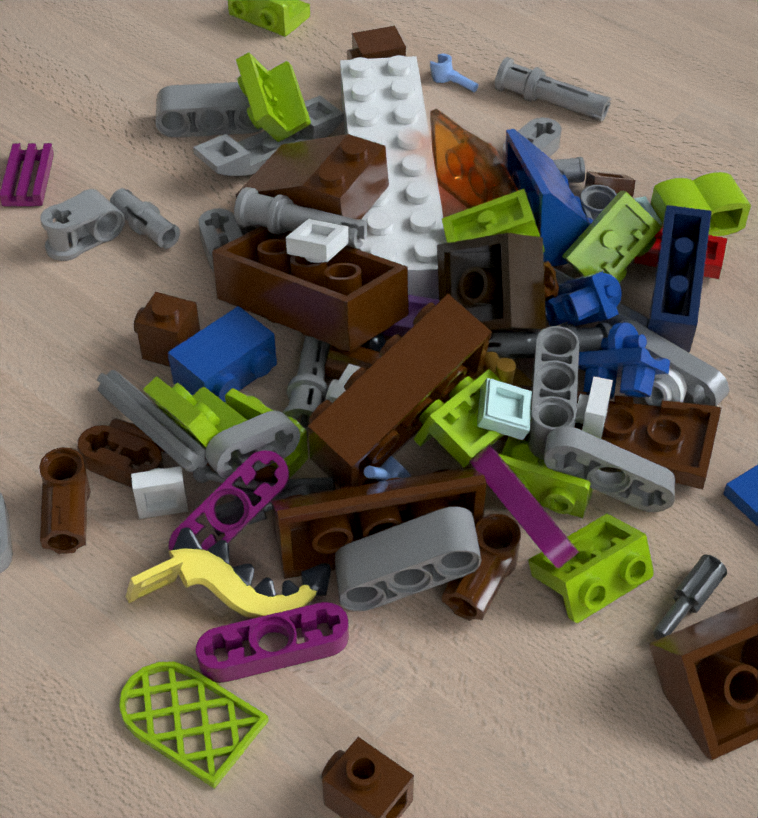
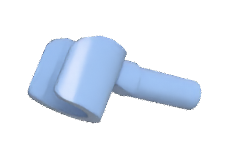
[430,53,479,92]
[364,456,411,482]

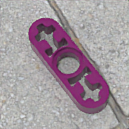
[470,445,579,569]
[168,450,289,550]
[196,602,349,683]

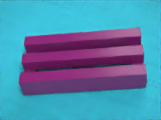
[0,143,54,207]

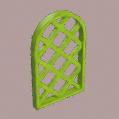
[119,662,269,789]

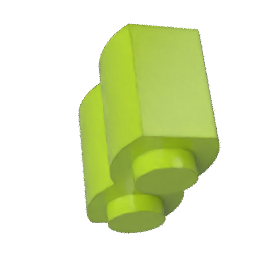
[650,172,751,236]

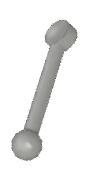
[193,466,275,490]

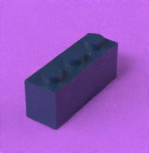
[648,205,711,352]

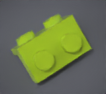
[236,52,311,143]

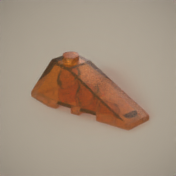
[430,109,519,209]

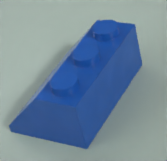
[504,129,593,267]

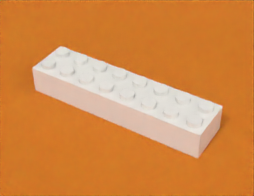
[340,55,447,300]

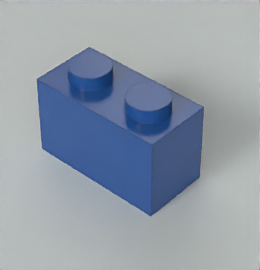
[168,306,277,402]

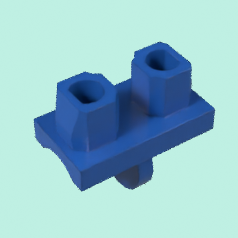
[545,271,622,326]
[578,322,670,399]

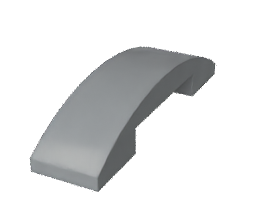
[193,96,344,176]

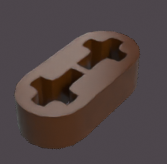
[78,425,164,488]

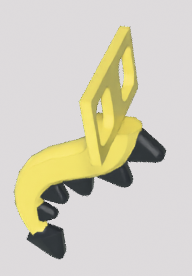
[126,527,331,618]

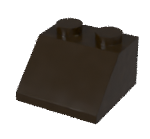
[437,233,546,332]

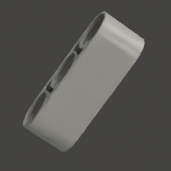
[155,82,263,137]
[528,326,579,460]
[335,507,482,611]

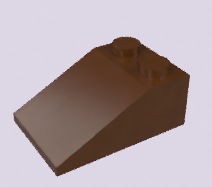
[236,134,389,219]

